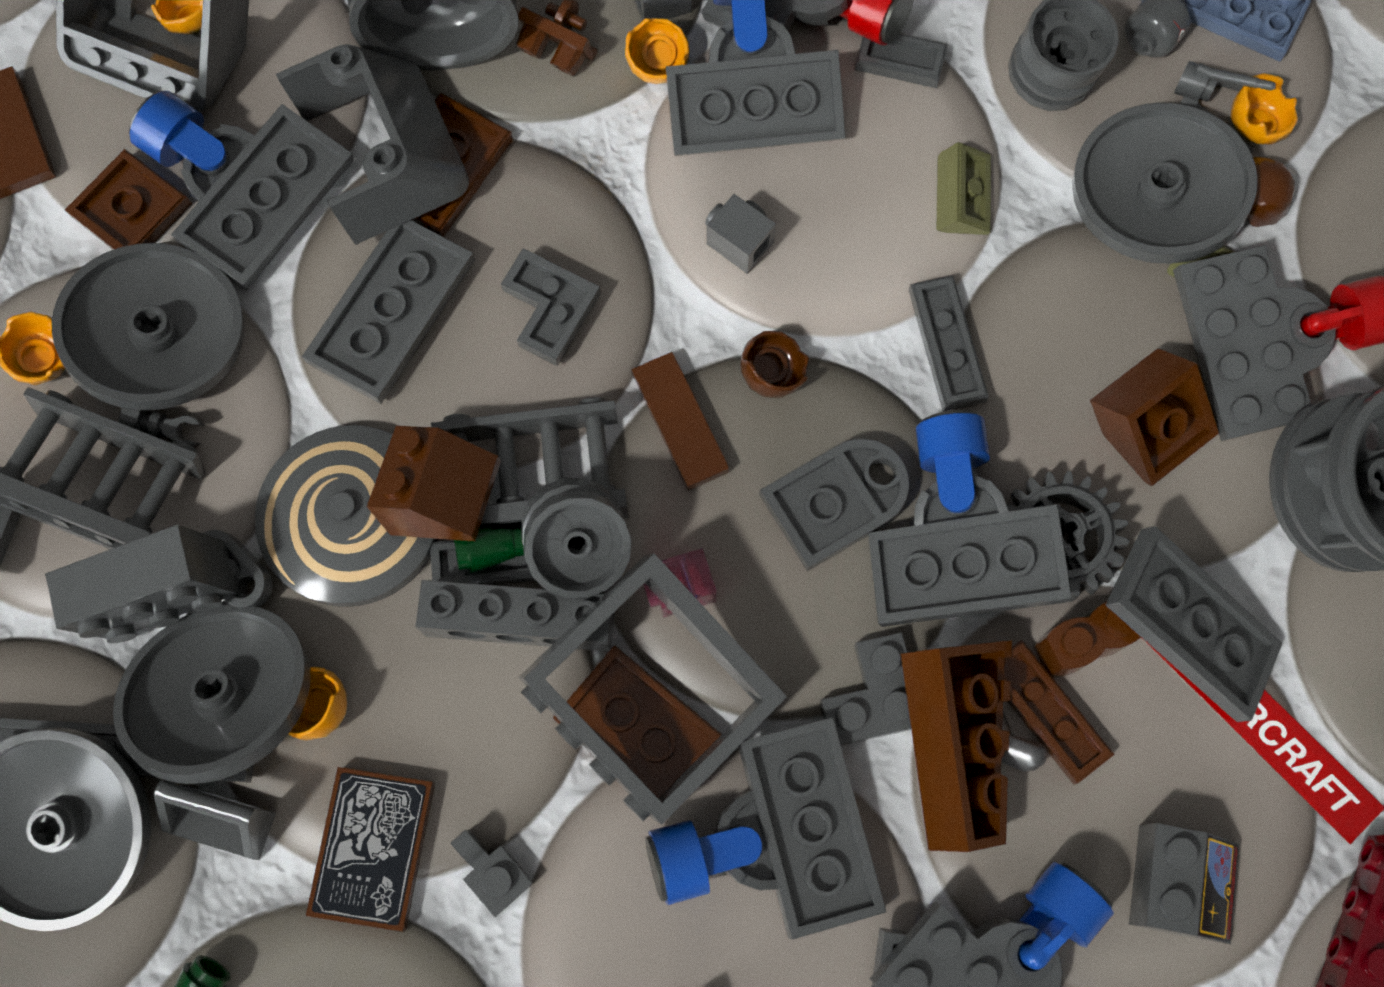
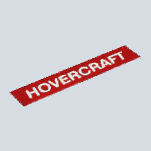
[1141,637,1384,845]

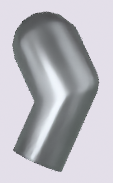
[1002,711,1048,772]

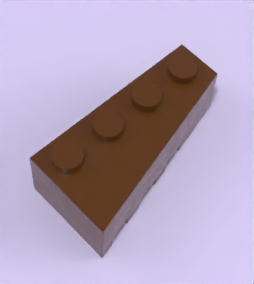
[901,640,1012,852]

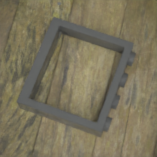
[519,553,787,825]

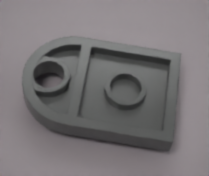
[759,439,909,572]

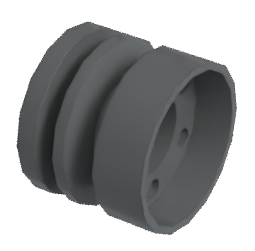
[1008,0,1119,111]

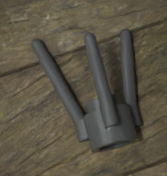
[1174,61,1276,154]

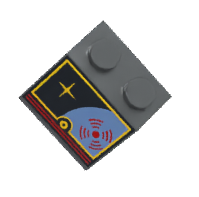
[1129,823,1240,944]

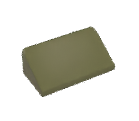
[936,142,991,235]

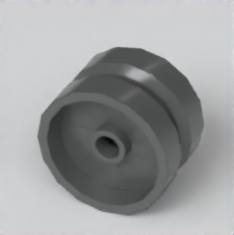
[521,478,632,598]

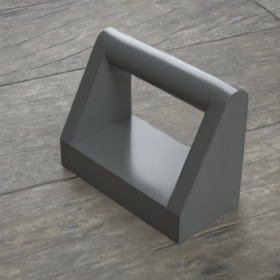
[154,780,276,860]

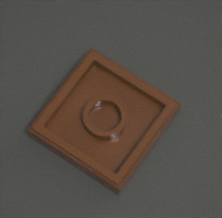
[65,149,192,250]

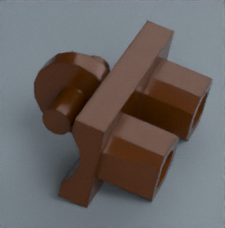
[516,0,598,76]

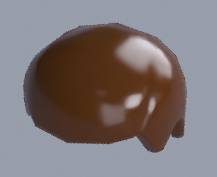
[1247,157,1295,227]
[740,331,809,398]

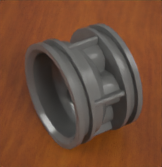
[348,0,519,71]
[1269,386,1384,572]

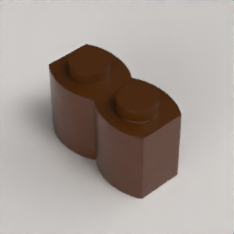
[1034,602,1141,677]

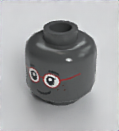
[1125,0,1191,58]

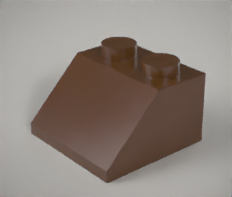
[1090,348,1219,486]
[366,426,501,542]

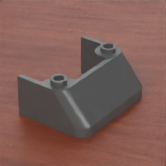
[56,0,249,113]
[276,44,469,245]

